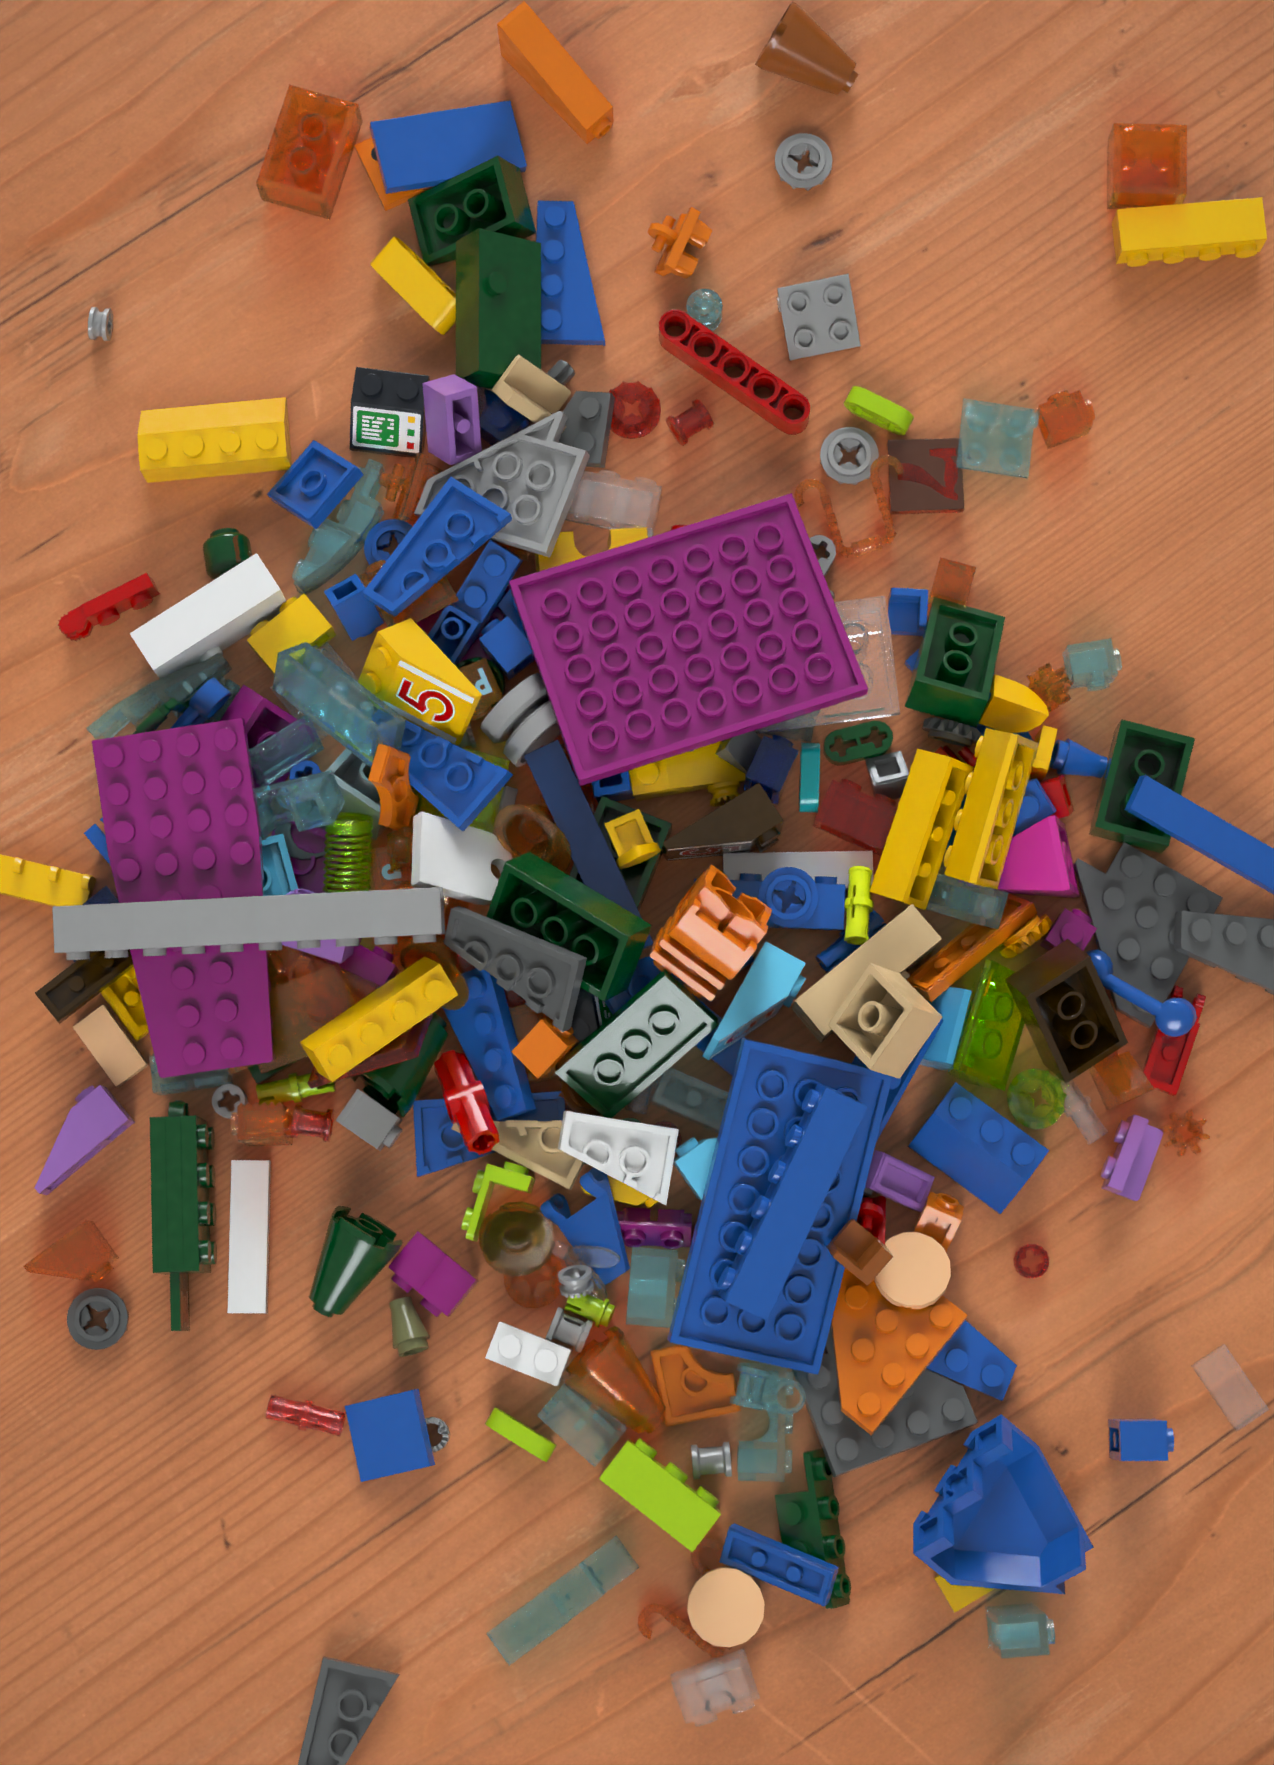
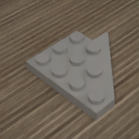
[414,411,590,557]

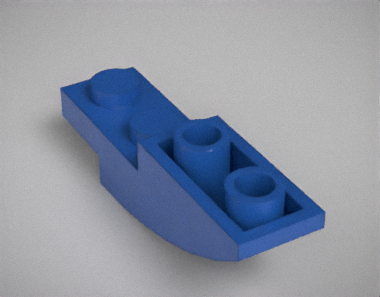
[428,540,523,666]

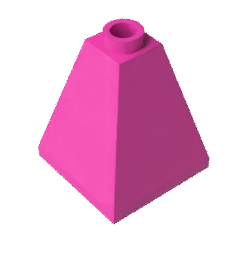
[973,815,1080,898]

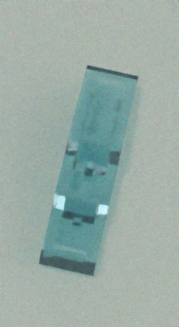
[86,655,232,740]
[486,1535,639,1665]

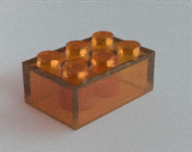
[256,84,363,220]

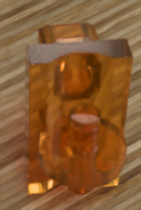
[378,452,443,522]

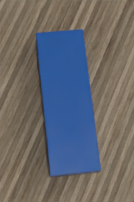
[719,1523,839,1607]

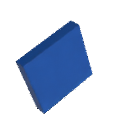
[267,440,364,529]
[345,1389,435,1482]

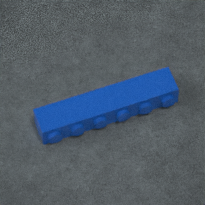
[718,1082,868,1320]

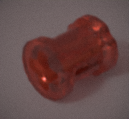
[666,399,714,446]
[291,1104,334,1142]

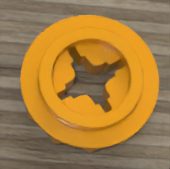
[998,914,1052,958]

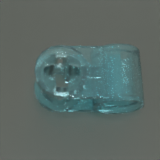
[729,1364,806,1415]

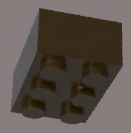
[1005,939,1128,1083]

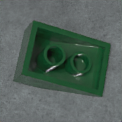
[408,156,536,266]
[905,597,1005,728]

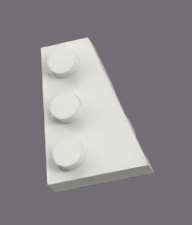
[558,1111,679,1205]

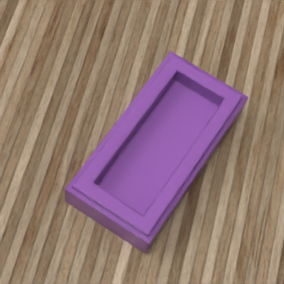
[865,1150,935,1212]

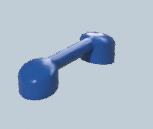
[1085,949,1197,1037]

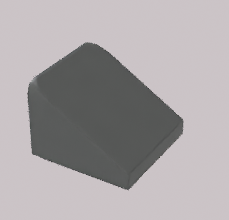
[715,731,764,774]
[865,751,909,803]

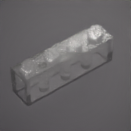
[565,470,662,537]

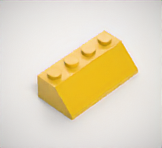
[137,397,292,483]
[944,728,1039,889]

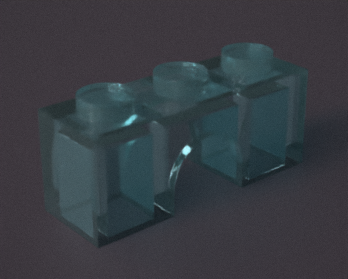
[255,770,346,840]
[737,1362,794,1482]

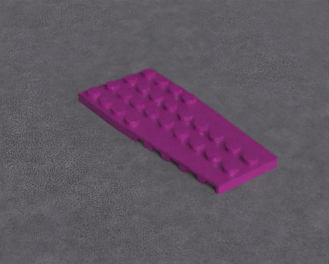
[92,718,275,1078]

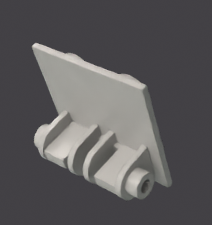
[777,274,861,361]

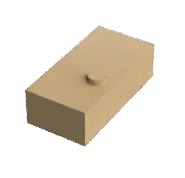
[792,904,942,1043]

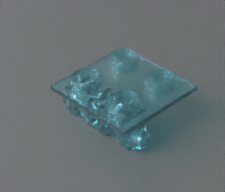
[956,398,1039,479]

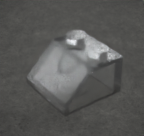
[671,1649,760,1727]

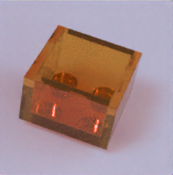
[1107,123,1187,209]

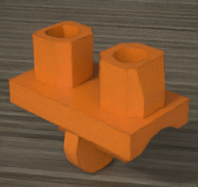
[648,207,712,279]

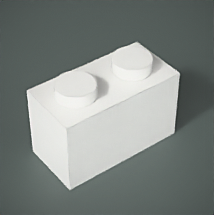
[485,1322,572,1386]

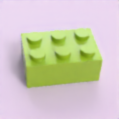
[599,1438,721,1552]

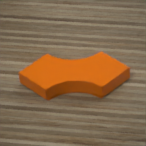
[368,743,420,834]

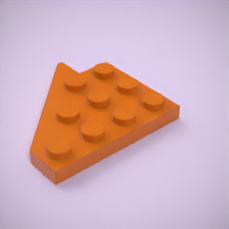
[831,1268,968,1436]

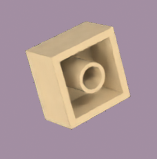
[828,963,943,1079]

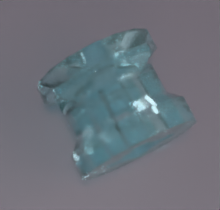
[686,289,723,331]

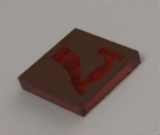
[887,438,964,515]

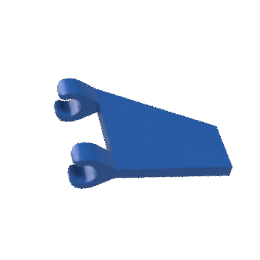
[540,1168,630,1288]

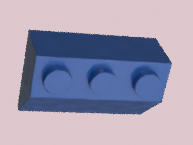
[907,1082,1049,1214]

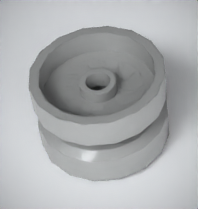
[480,673,561,767]

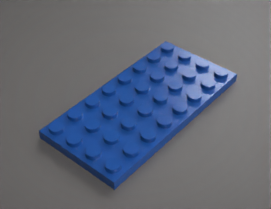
[668,1038,892,1375]

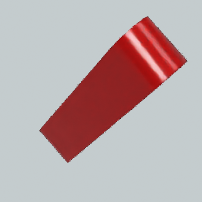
[659,310,810,435]

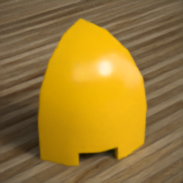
[979,674,1049,733]

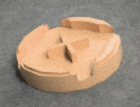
[874,1232,951,1309]
[687,1567,765,1647]

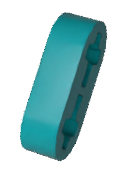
[799,742,820,813]

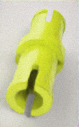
[844,866,874,945]

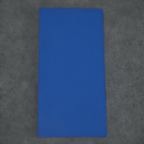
[369,100,527,194]

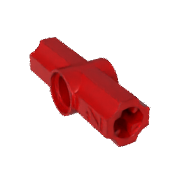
[434,1050,500,1155]

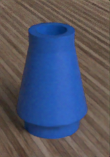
[1049,738,1108,779]

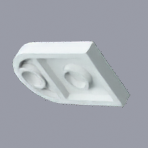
[411,812,513,905]

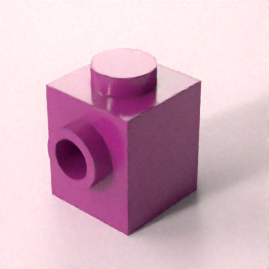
[1040,908,1097,951]

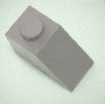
[335,1089,402,1151]

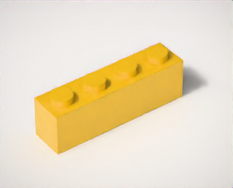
[1112,197,1267,267]
[869,749,974,910]
[300,956,458,1082]

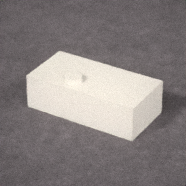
[130,553,286,686]

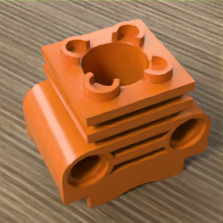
[649,864,772,1002]

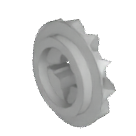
[775,133,832,191]
[820,427,879,485]

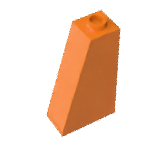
[497,1,614,144]

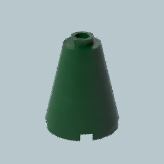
[348,1012,448,1117]
[309,1206,403,1317]

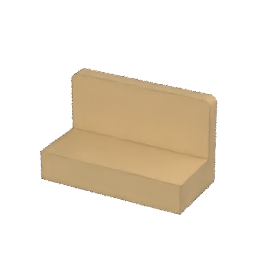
[492,355,571,433]

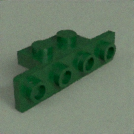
[775,1448,851,1609]

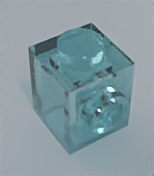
[1062,638,1122,691]

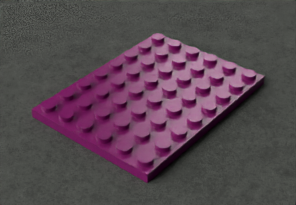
[509,493,868,786]

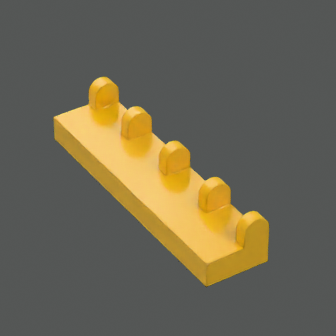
[0,854,96,906]

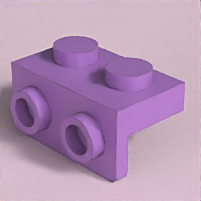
[1100,1114,1163,1201]

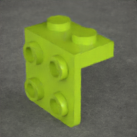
[461,1161,535,1242]

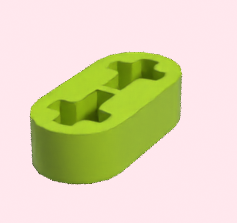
[844,386,914,435]
[485,1407,557,1462]

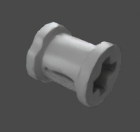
[545,1307,593,1353]
[691,1442,732,1479]

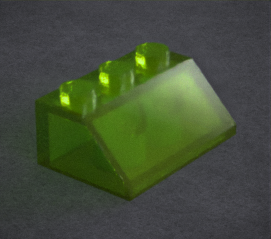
[947,959,1025,1091]

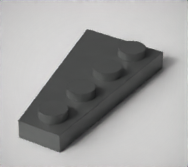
[443,906,587,1032]

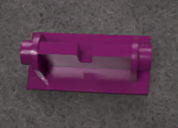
[616,1207,692,1249]

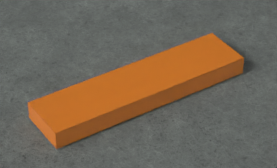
[906,893,1037,1002]

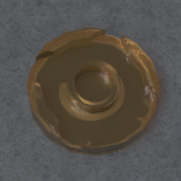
[479,1201,555,1276]

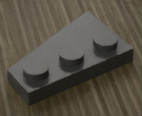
[298,1657,400,1765]

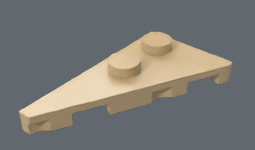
[451,1120,584,1190]

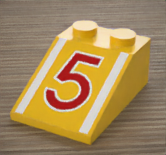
[358,618,482,746]

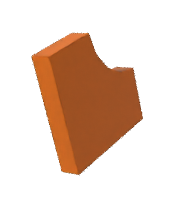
[650,1345,741,1427]

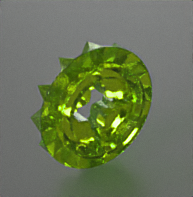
[1007,1068,1067,1129]

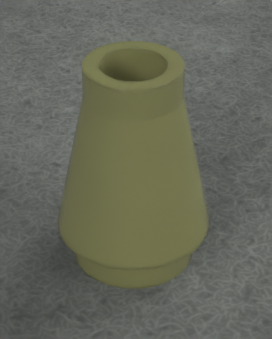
[389,1297,430,1357]

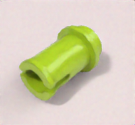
[564,1294,616,1328]

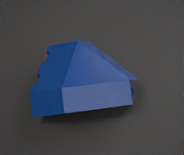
[913,1414,1094,1594]

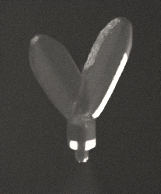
[551,1240,621,1300]

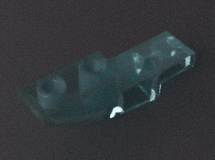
[292,458,386,595]

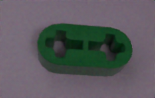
[823,721,893,766]

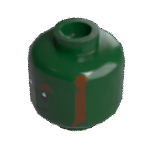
[203,528,252,579]

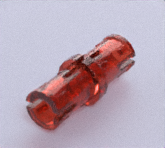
[265,1394,346,1437]

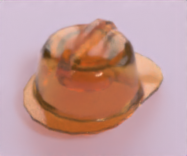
[494,803,572,872]
[392,934,469,1010]

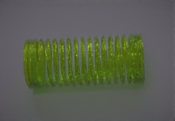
[322,812,374,893]

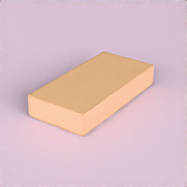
[73,1005,149,1088]

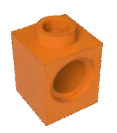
[511,1016,579,1079]

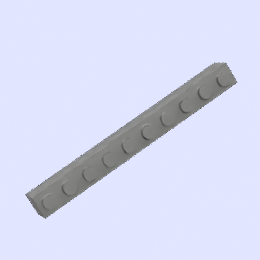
[52,887,445,960]

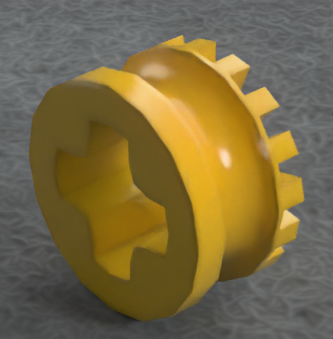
[707,781,740,807]

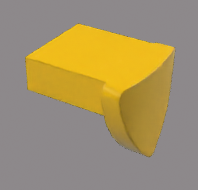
[1029,725,1058,781]
[604,809,661,869]

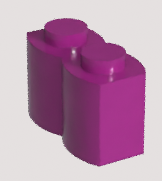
[389,1231,478,1317]

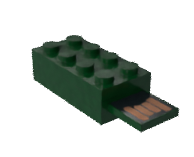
[150,1100,217,1331]

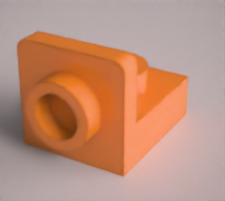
[912,1192,964,1252]

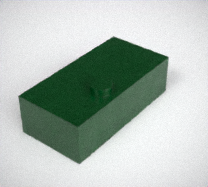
[456,228,541,389]
[486,852,652,1001]

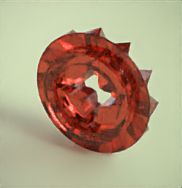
[609,381,661,439]

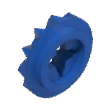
[364,519,413,572]
[758,867,819,928]

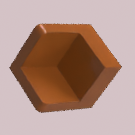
[826,1219,893,1286]

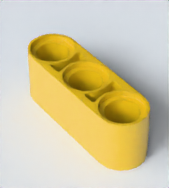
[370,236,456,335]

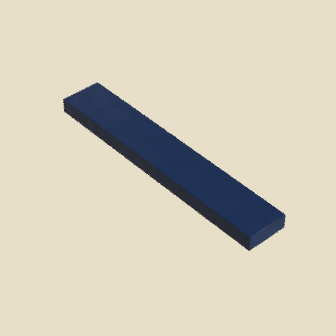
[524,740,653,950]

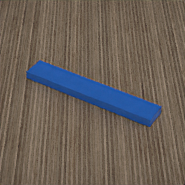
[1125,775,1274,895]

